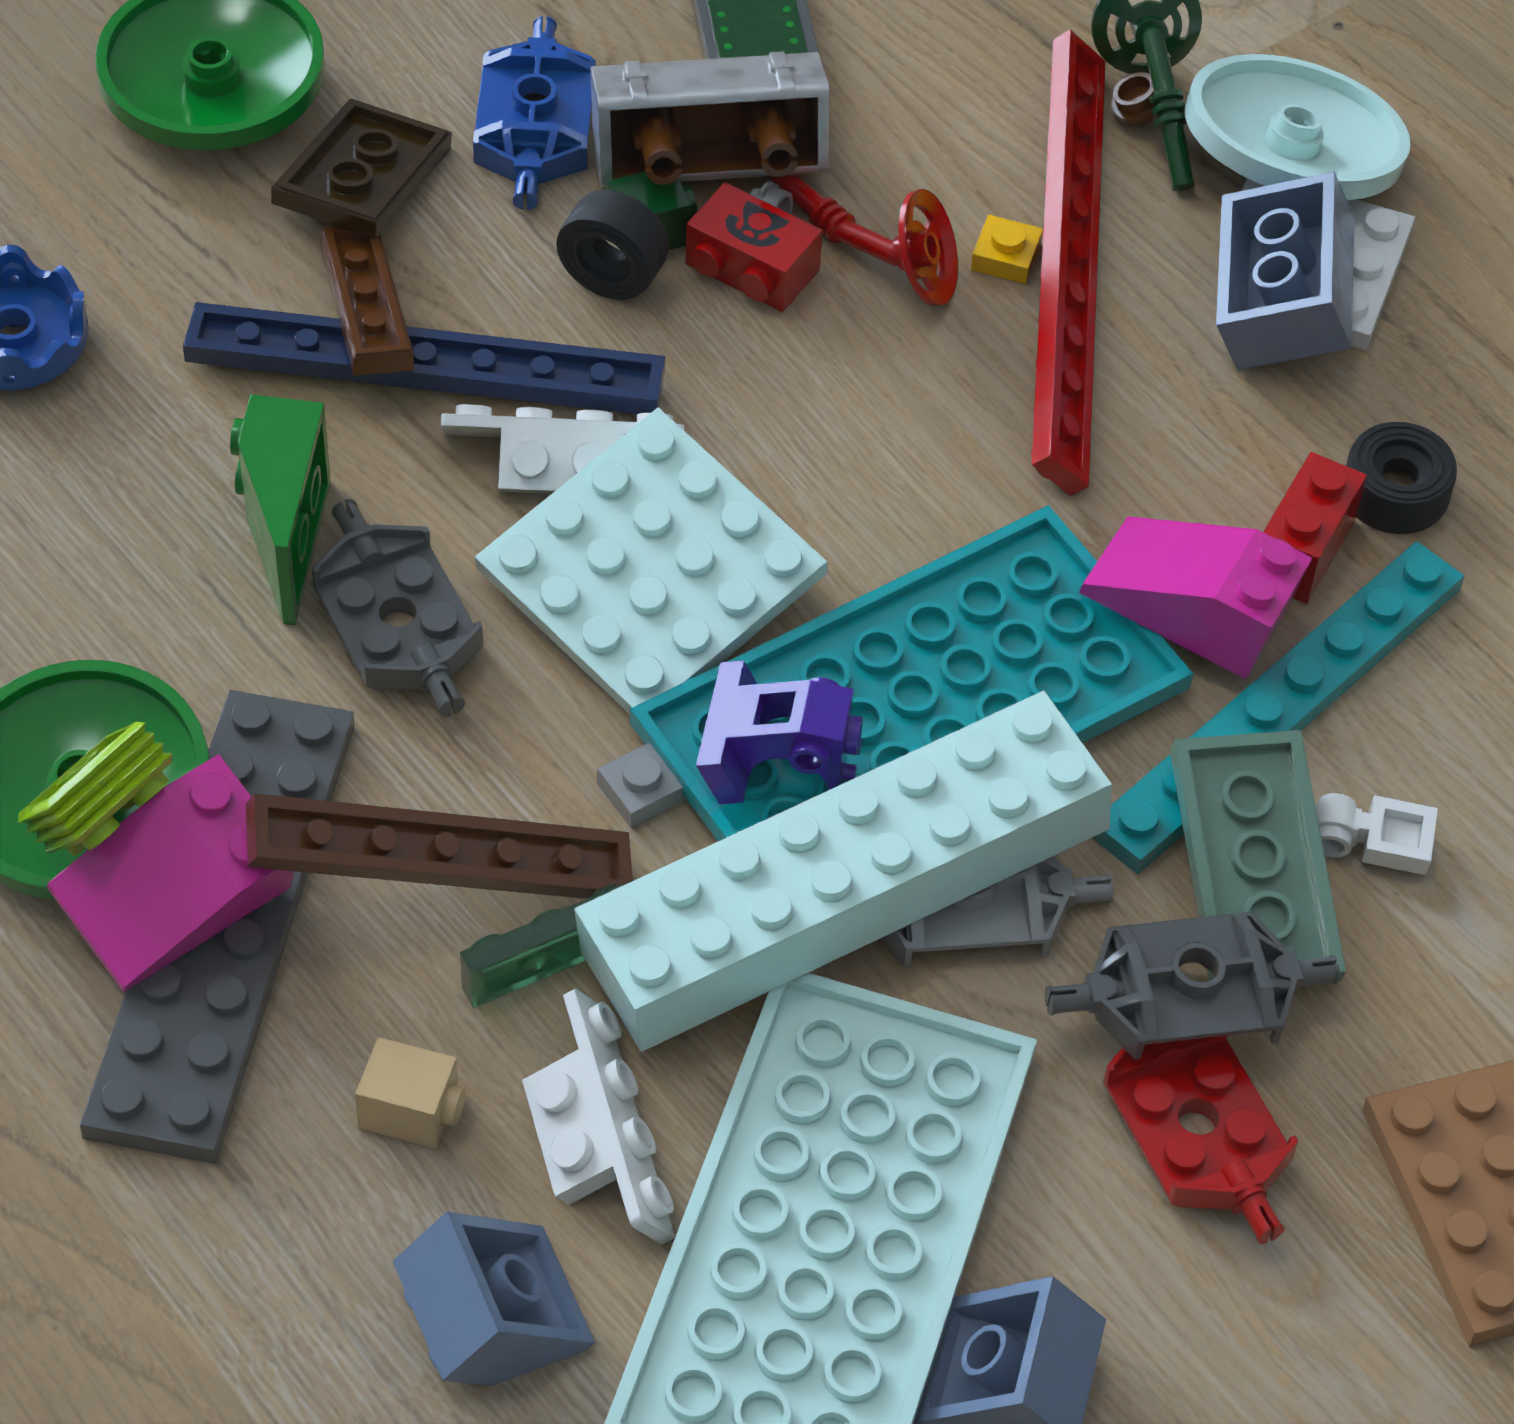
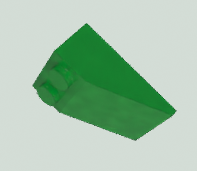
[230,394,331,625]

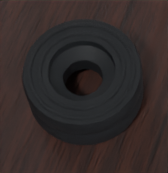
[556,190,669,300]
[1346,422,1457,534]

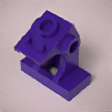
[696,660,863,805]

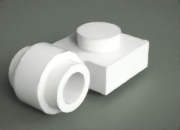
[1315,793,1438,875]

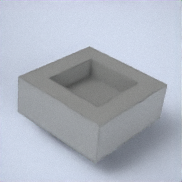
[597,743,686,828]

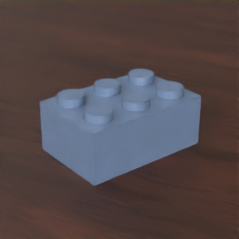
[1216,171,1354,370]

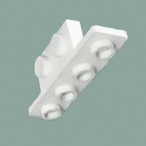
[441,404,685,494]
[522,988,675,1245]

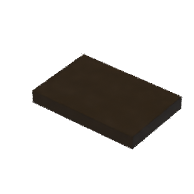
[271,99,452,239]

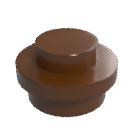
[1111,72,1155,125]

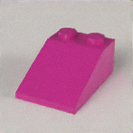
[1079,516,1312,679]
[47,754,294,992]

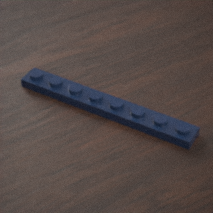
[183,302,665,414]

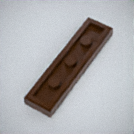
[319,226,414,376]

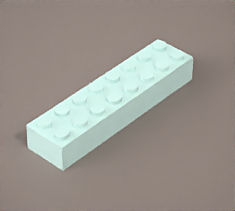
[574,691,1112,1052]

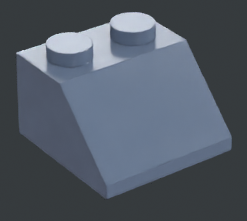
[393,1212,595,1386]
[914,1276,1106,1424]

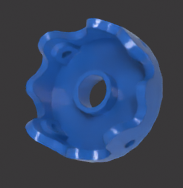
[0,244,89,391]

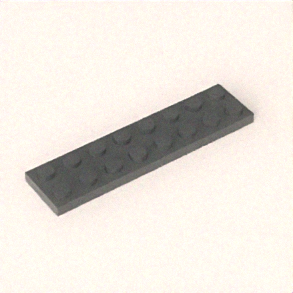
[80,690,355,1164]

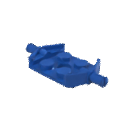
[473,16,596,210]

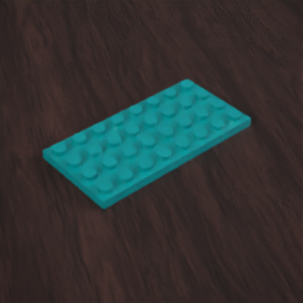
[630,505,1193,841]

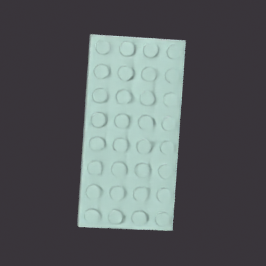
[604,973,1037,1424]

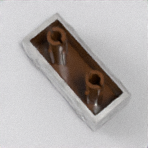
[590,51,829,187]

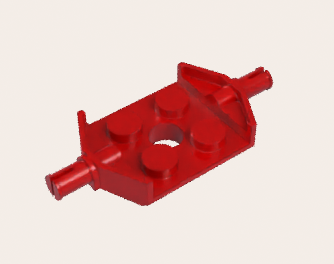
[1103,1035,1298,1244]

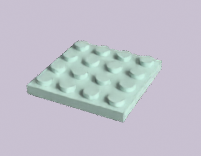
[475,407,828,715]

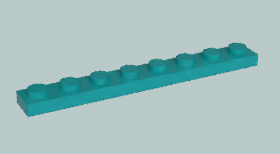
[1092,541,1465,874]

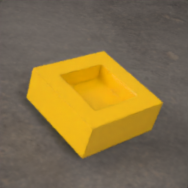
[970,214,1043,284]

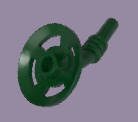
[1091,0,1202,191]

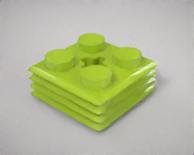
[18,722,172,857]

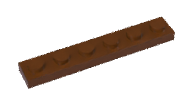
[246,793,633,900]

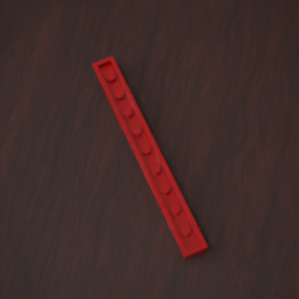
[1031,29,1106,496]

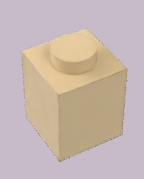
[355,1037,466,1149]

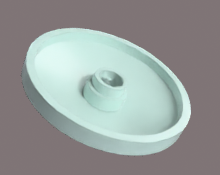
[1185,54,1410,200]

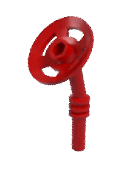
[772,174,958,306]

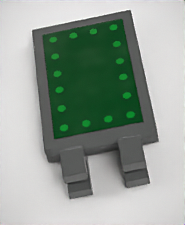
[692,0,820,59]

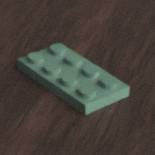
[1170,730,1346,981]

